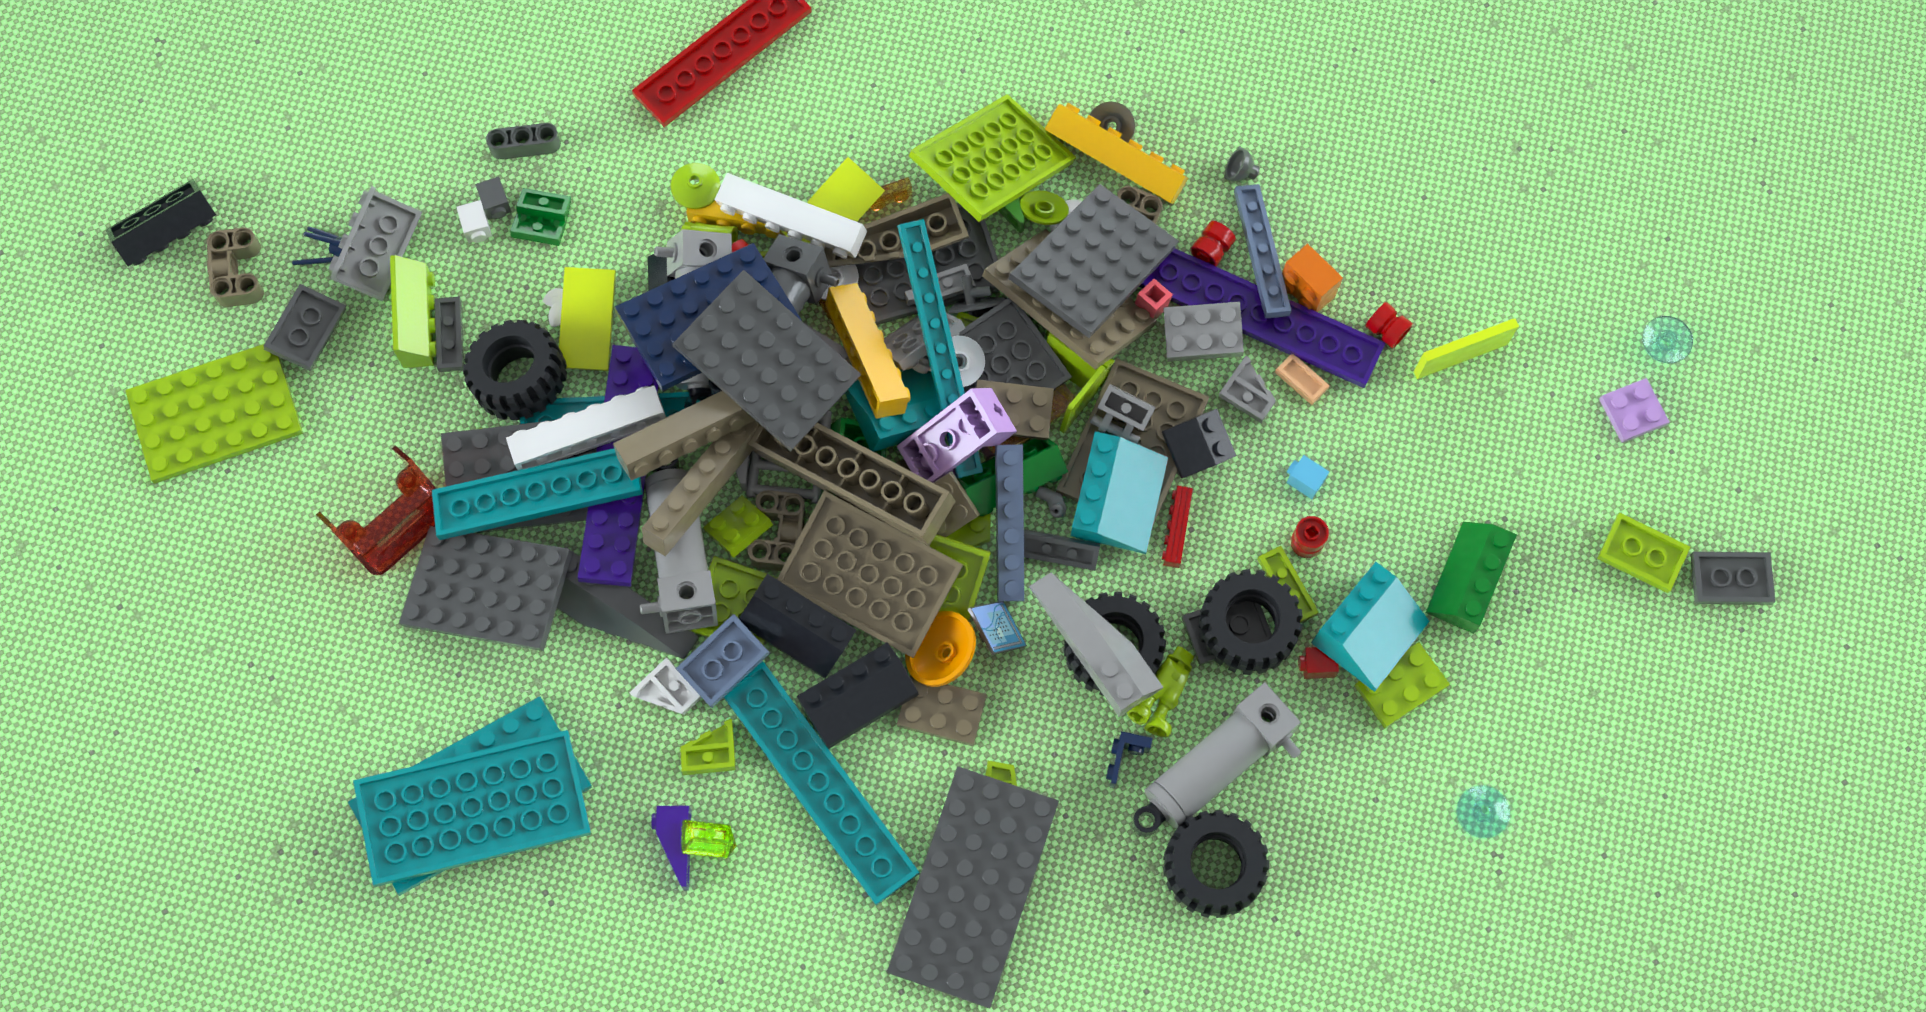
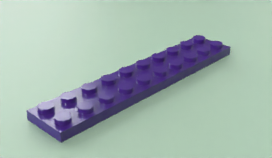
[1139,248,1385,388]
[578,345,659,587]

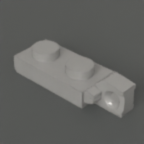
[904,264,976,306]

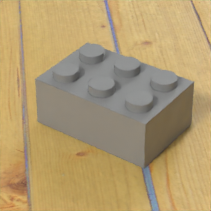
[1164,302,1244,362]

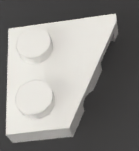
[629,658,702,715]

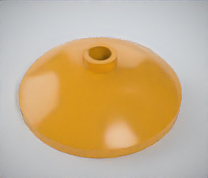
[905,611,976,687]

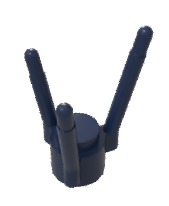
[292,226,342,265]

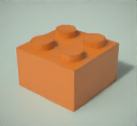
[1282,243,1343,312]

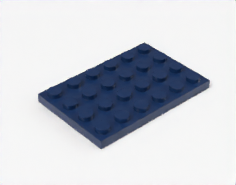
[615,243,802,391]

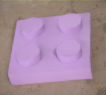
[1599,378,1669,443]

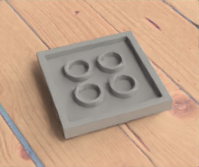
[884,313,965,371]

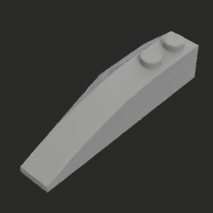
[1029,572,1163,717]

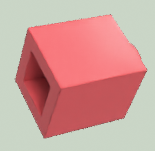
[1134,279,1173,319]

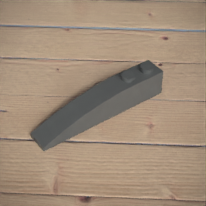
[557,551,699,659]

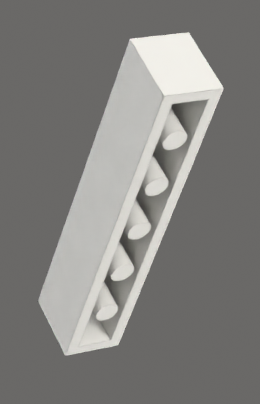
[715,173,867,259]
[506,386,666,470]

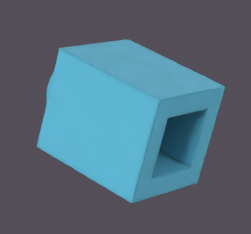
[1286,455,1329,499]

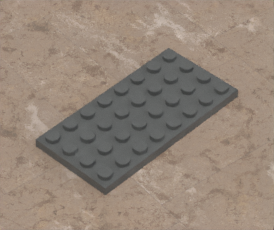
[887,766,1059,1009]

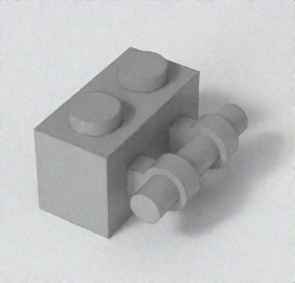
[1090,384,1156,444]

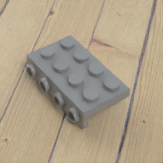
[328,186,422,302]

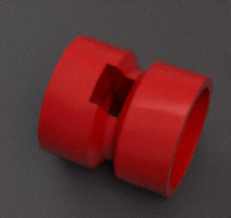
[1190,221,1236,267]
[1365,301,1414,349]
[1290,516,1329,558]

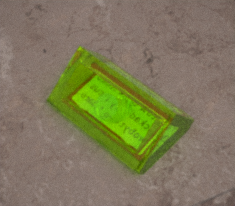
[681,820,737,858]

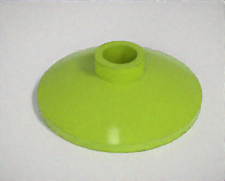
[670,163,720,209]
[1020,190,1069,225]

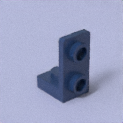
[1106,731,1153,789]

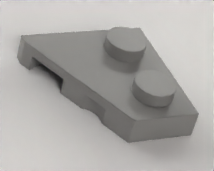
[1219,356,1276,423]

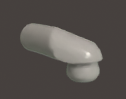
[1035,486,1066,518]

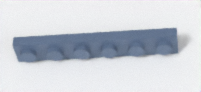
[1234,184,1291,318]
[995,445,1024,602]

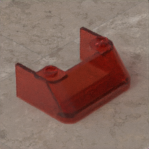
[316,445,437,575]

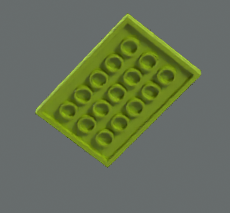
[909,94,1076,222]
[125,344,304,484]

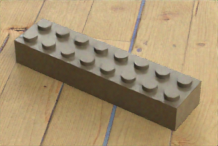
[748,423,956,546]

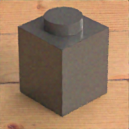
[475,176,512,220]

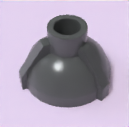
[1224,146,1260,182]

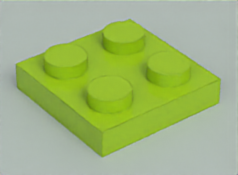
[703,495,773,558]

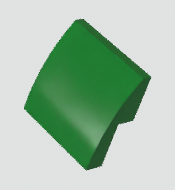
[510,188,571,246]

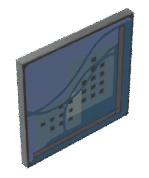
[968,601,1027,655]

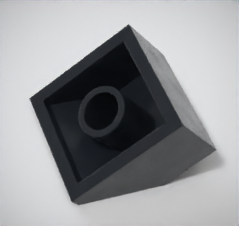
[1162,409,1237,479]

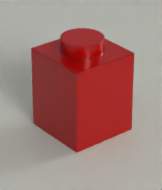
[1298,647,1339,679]

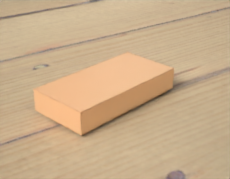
[1275,354,1330,405]

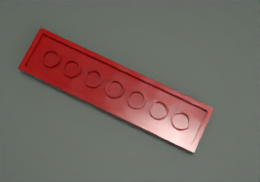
[632,0,812,127]

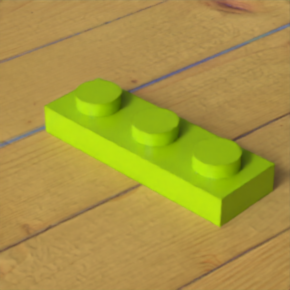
[1257,546,1319,623]

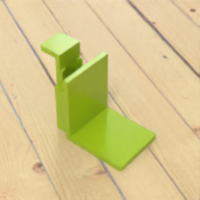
[1046,330,1114,434]

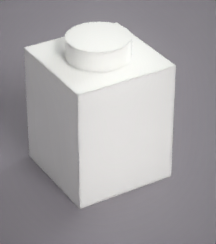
[456,200,492,243]

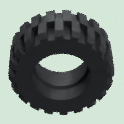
[463,320,567,421]
[1198,569,1303,675]
[1064,592,1166,696]
[1163,810,1270,918]

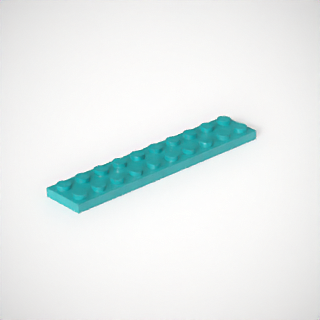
[723,661,920,906]

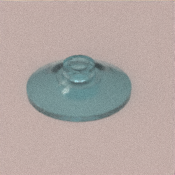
[1642,316,1693,364]
[1456,785,1510,839]

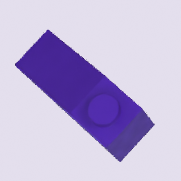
[651,806,692,891]

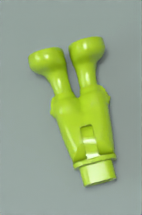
[1127,646,1194,738]

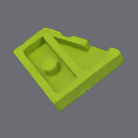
[680,719,736,776]

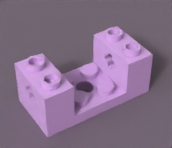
[897,388,1017,483]

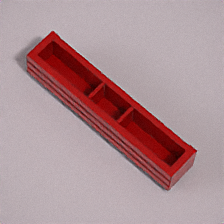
[1161,485,1193,568]

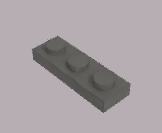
[434,296,464,372]
[1024,529,1101,571]

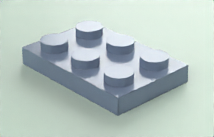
[675,614,770,708]

